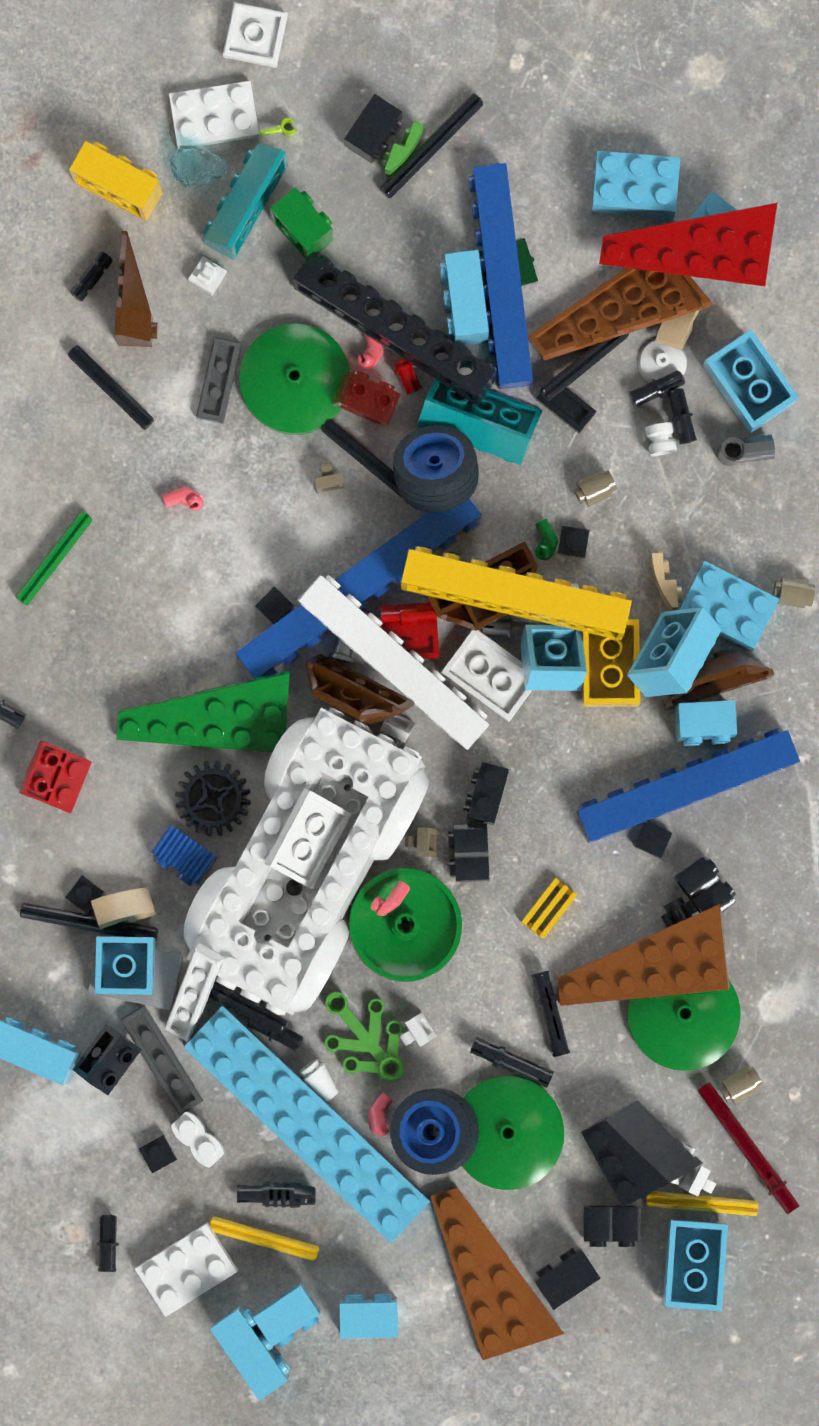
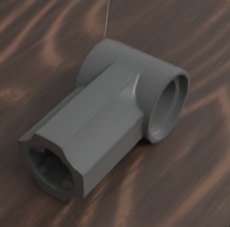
[717,434,775,466]

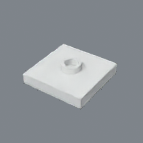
[223,2,288,68]

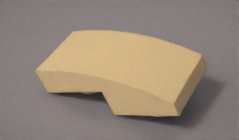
[656,310,700,350]
[650,552,683,611]
[91,888,156,929]

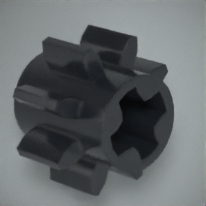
[661,896,697,928]

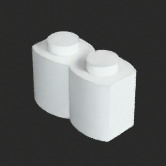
[171,1111,226,1168]

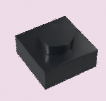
[557,526,590,559]
[65,875,105,915]
[139,1135,178,1173]

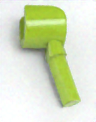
[259,118,297,137]

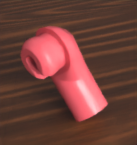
[358,334,384,369]
[162,487,204,511]
[370,881,410,916]
[367,1092,393,1137]

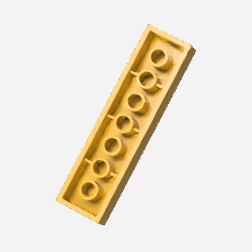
[401,546,632,641]

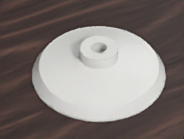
[637,339,687,383]

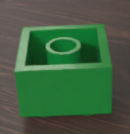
[270,187,333,260]

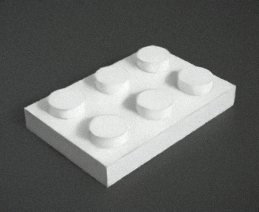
[169,81,260,150]
[441,630,533,723]
[265,788,352,889]
[135,1222,238,1317]

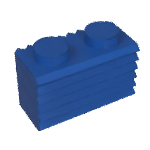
[151,824,218,886]

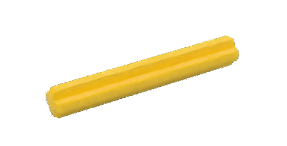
[646,1191,758,1216]
[210,1216,319,1261]

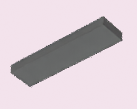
[120,1005,204,1116]

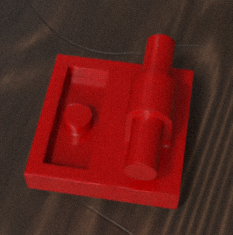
[380,602,439,660]
[19,741,92,814]

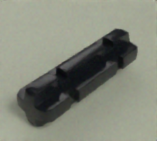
[70,251,113,301]

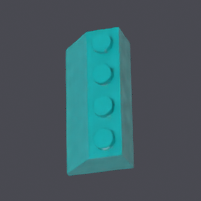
[202,143,288,260]
[417,379,543,465]

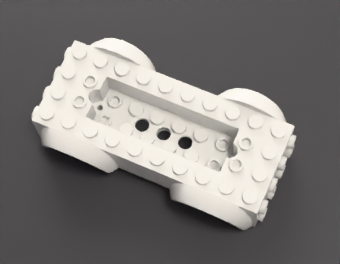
[183,707,429,1017]

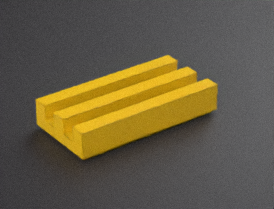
[521,878,578,939]

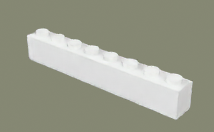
[297,575,489,750]

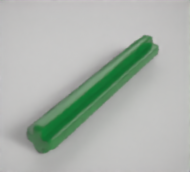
[16,511,92,605]

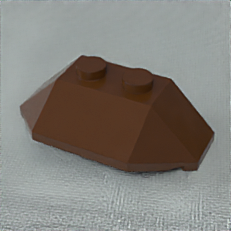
[426,541,538,631]
[664,649,774,711]
[305,653,414,726]

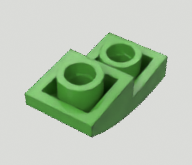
[382,121,424,177]

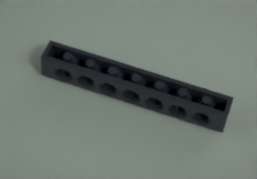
[293,253,496,406]

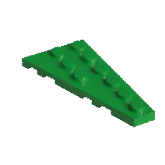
[116,670,290,752]

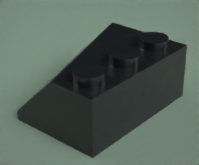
[581,1100,703,1208]

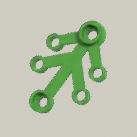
[325,992,405,1083]

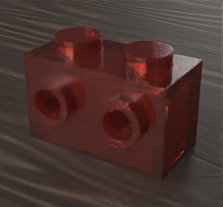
[332,370,401,426]

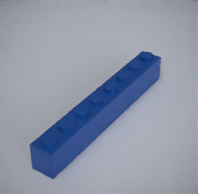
[468,163,533,389]
[577,728,800,843]

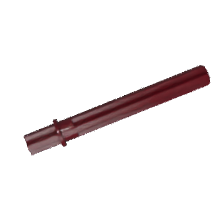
[698,1082,800,1214]

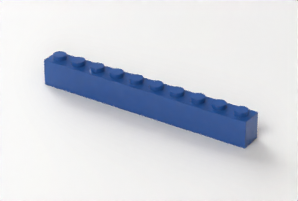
[236,498,481,680]

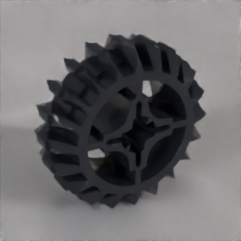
[175,760,251,836]

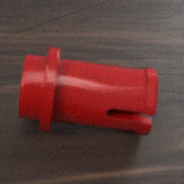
[393,359,423,395]

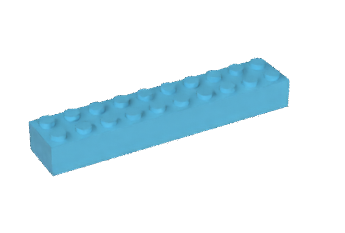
[183,1006,430,1243]

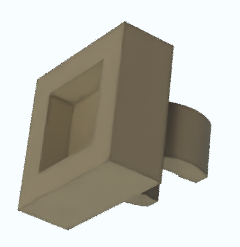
[314,462,345,493]
[405,827,438,857]

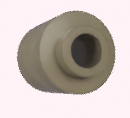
[574,470,617,507]
[773,577,815,608]
[719,1067,763,1105]

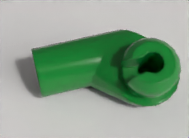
[535,518,558,560]

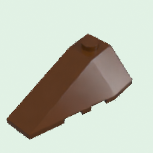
[115,231,158,347]

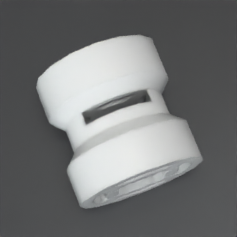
[645,422,677,456]

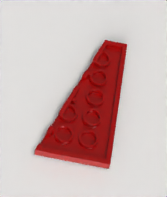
[599,202,778,287]

